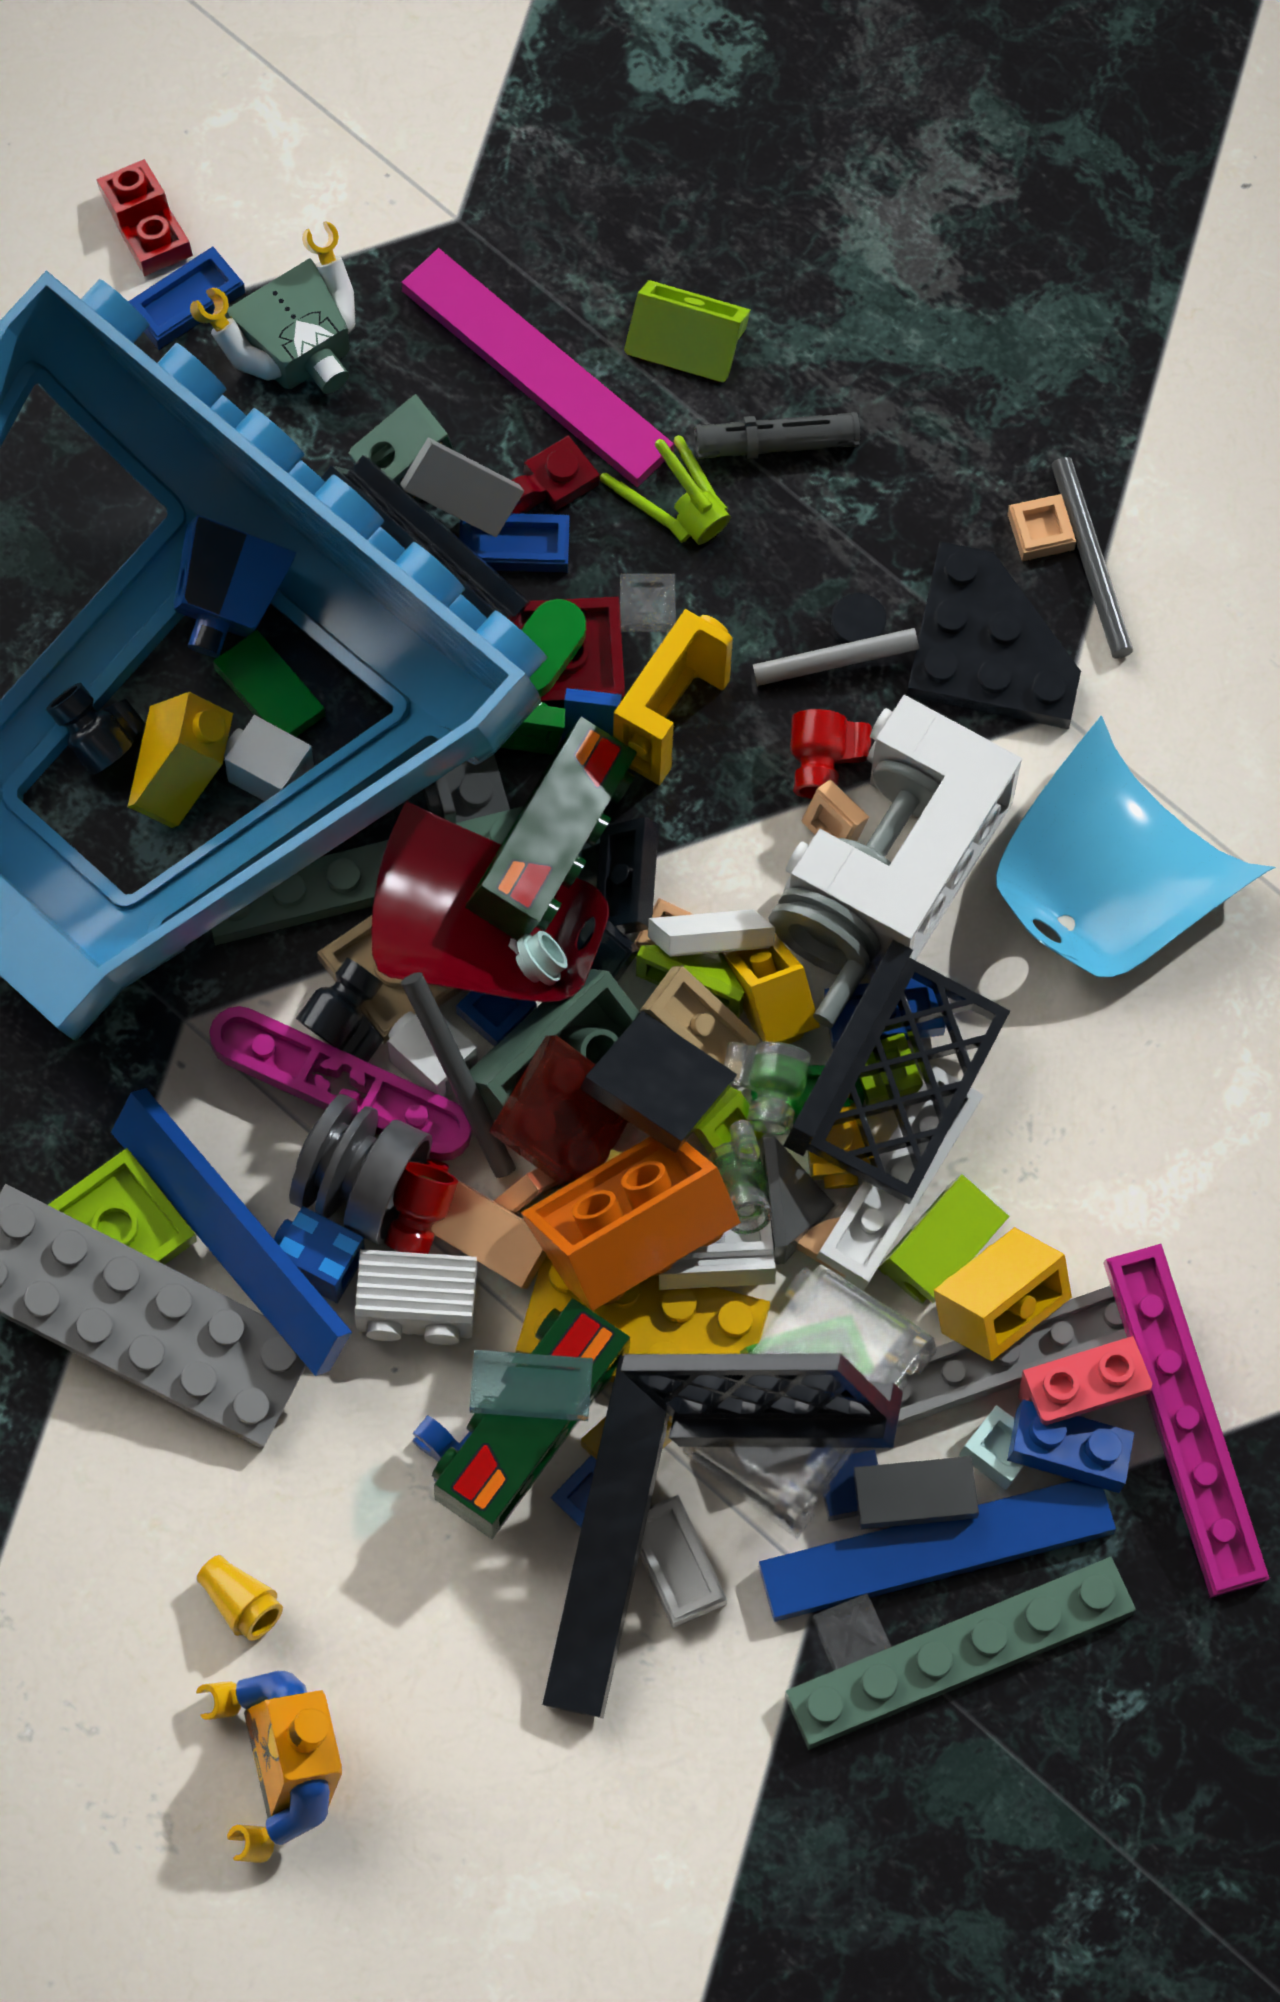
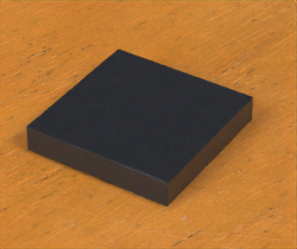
[580,1011,737,1153]

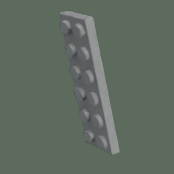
[0,1184,306,1449]

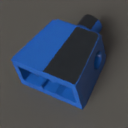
[174,515,296,657]

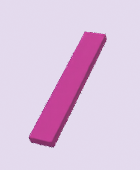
[401,248,674,487]
[1103,1244,1270,1598]

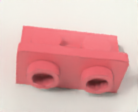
[1018,1336,1153,1425]

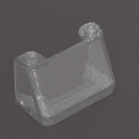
[683,1265,937,1539]

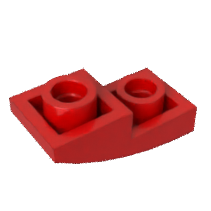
[96,159,193,276]

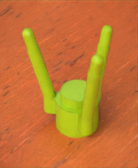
[600,435,731,545]

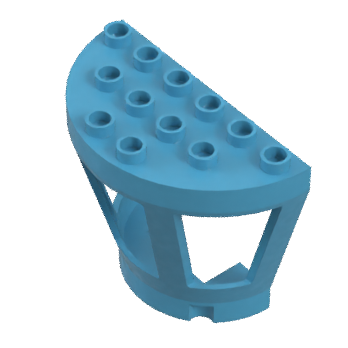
[0,270,547,1041]

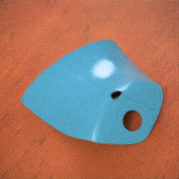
[996,716,1276,977]

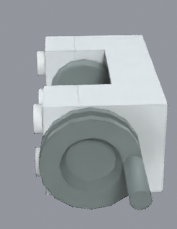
[768,695,1022,1028]

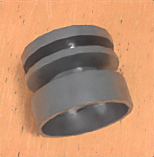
[289,1094,432,1245]

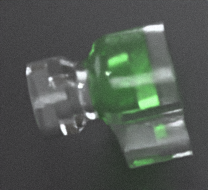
[724,1042,811,1135]
[706,1120,772,1235]

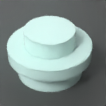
[516,931,568,986]

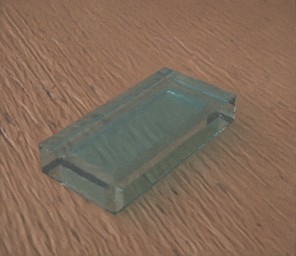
[469,1350,593,1421]

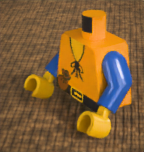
[196,1671,342,1863]

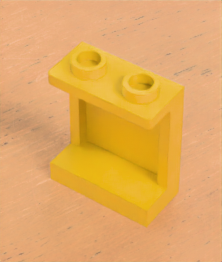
[613,609,733,785]

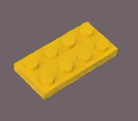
[515,1256,770,1383]

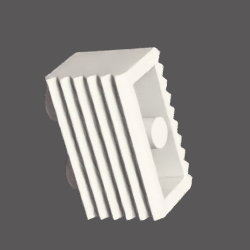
[355,1249,478,1345]

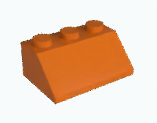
[521,1136,741,1311]

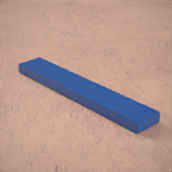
[111,1088,352,1376]
[758,1480,1116,1622]

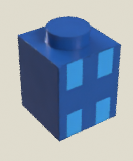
[274,1206,365,1304]

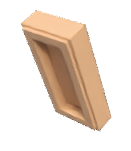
[431,1181,547,1289]

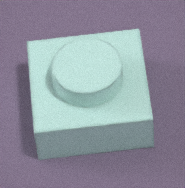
[959,1405,1025,1490]

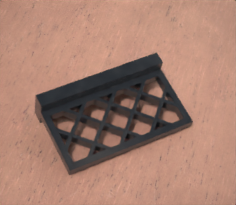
[321,455,531,622]
[783,939,1010,1204]
[621,1353,903,1448]

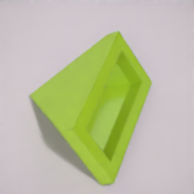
[636,945,745,1018]

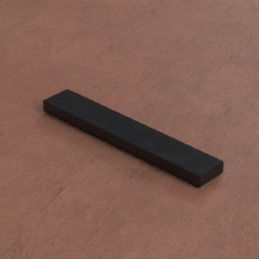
[542,1355,670,1719]

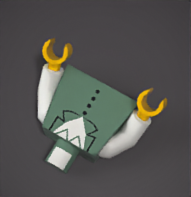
[190,221,355,394]

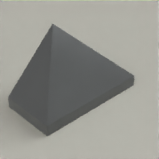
[761,1136,835,1265]

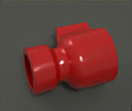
[790,709,872,799]
[384,1159,458,1254]

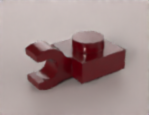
[512,435,600,514]

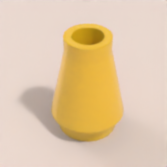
[196,1555,283,1641]

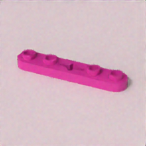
[209,1006,472,1161]

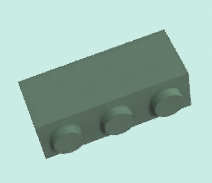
[469,969,640,1171]

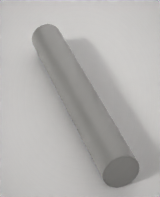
[753,628,919,686]

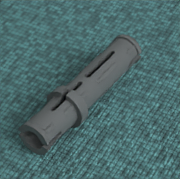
[694,412,860,460]

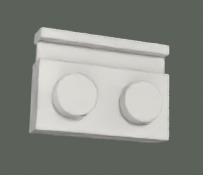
[658,1207,776,1290]

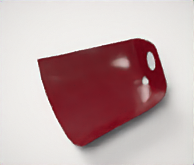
[371,801,609,1002]

